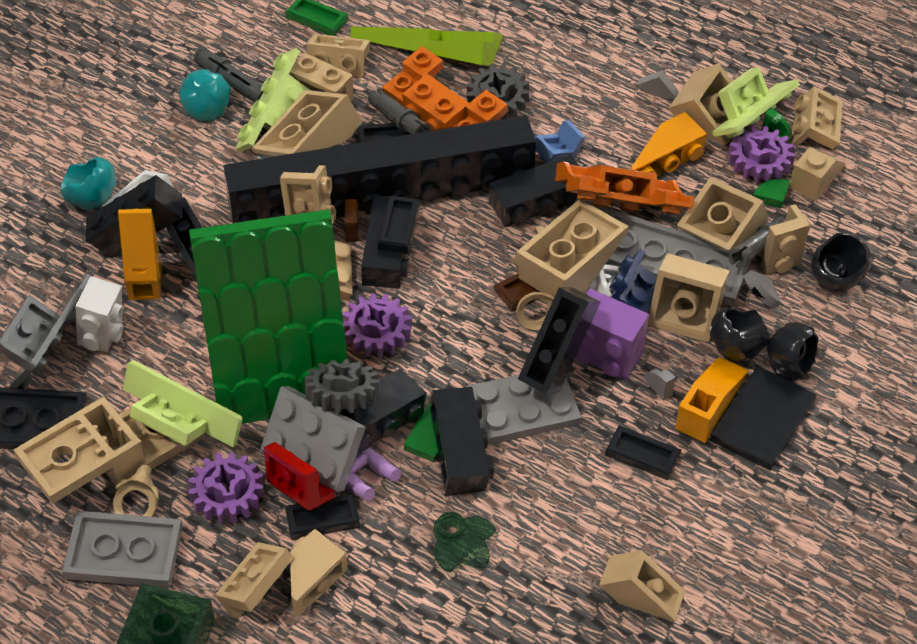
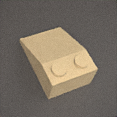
[252,90,362,156]
[516,199,629,296]

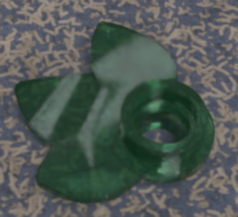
[433,512,496,572]

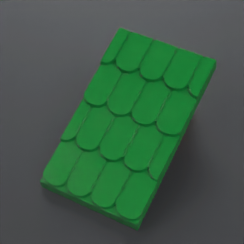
[189,209,347,424]

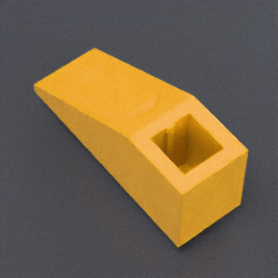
[631,112,707,176]
[118,209,163,300]
[675,357,749,443]

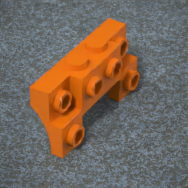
[382,46,508,131]
[555,162,694,214]

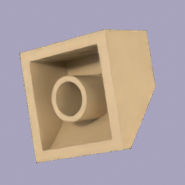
[668,63,732,145]
[677,177,769,253]
[648,253,730,343]

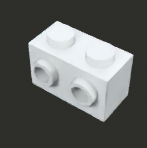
[75,276,124,352]

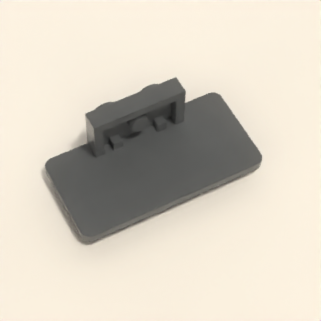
[0,271,94,389]

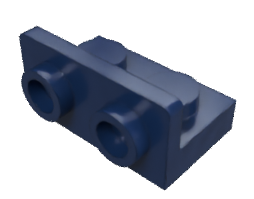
[609,249,657,313]

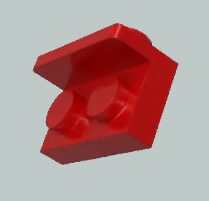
[264,442,335,510]

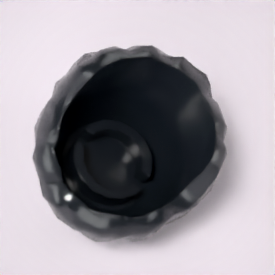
[811,232,870,292]
[709,308,770,362]
[766,322,819,381]

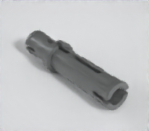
[194,46,263,102]
[368,88,431,134]
[728,216,786,268]

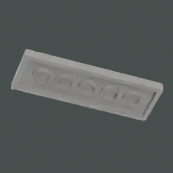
[574,199,753,307]

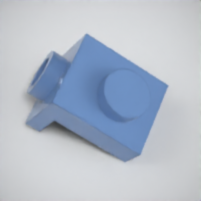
[535,120,585,163]

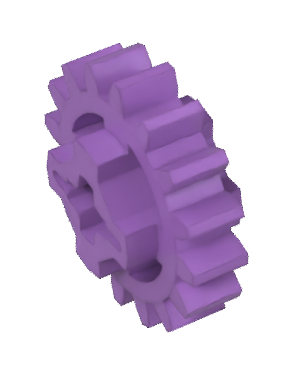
[728,126,795,183]
[342,293,412,358]
[188,452,264,524]

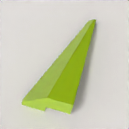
[350,26,503,66]

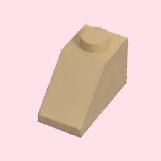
[789,147,846,202]
[290,529,347,617]
[599,550,685,621]

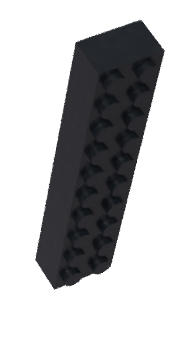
[223,115,536,223]

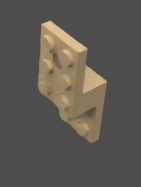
[13,396,205,504]

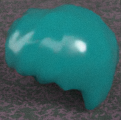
[179,69,230,122]
[60,157,116,210]

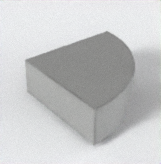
[637,70,679,99]
[744,270,782,308]
[644,368,675,401]

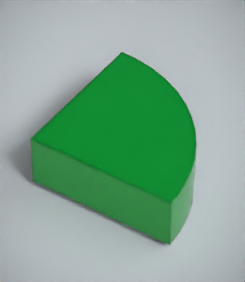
[762,108,792,144]
[753,179,790,208]

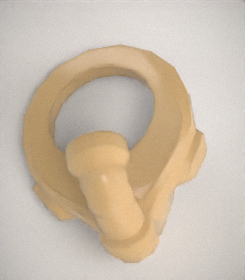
[516,292,555,330]
[113,464,159,517]

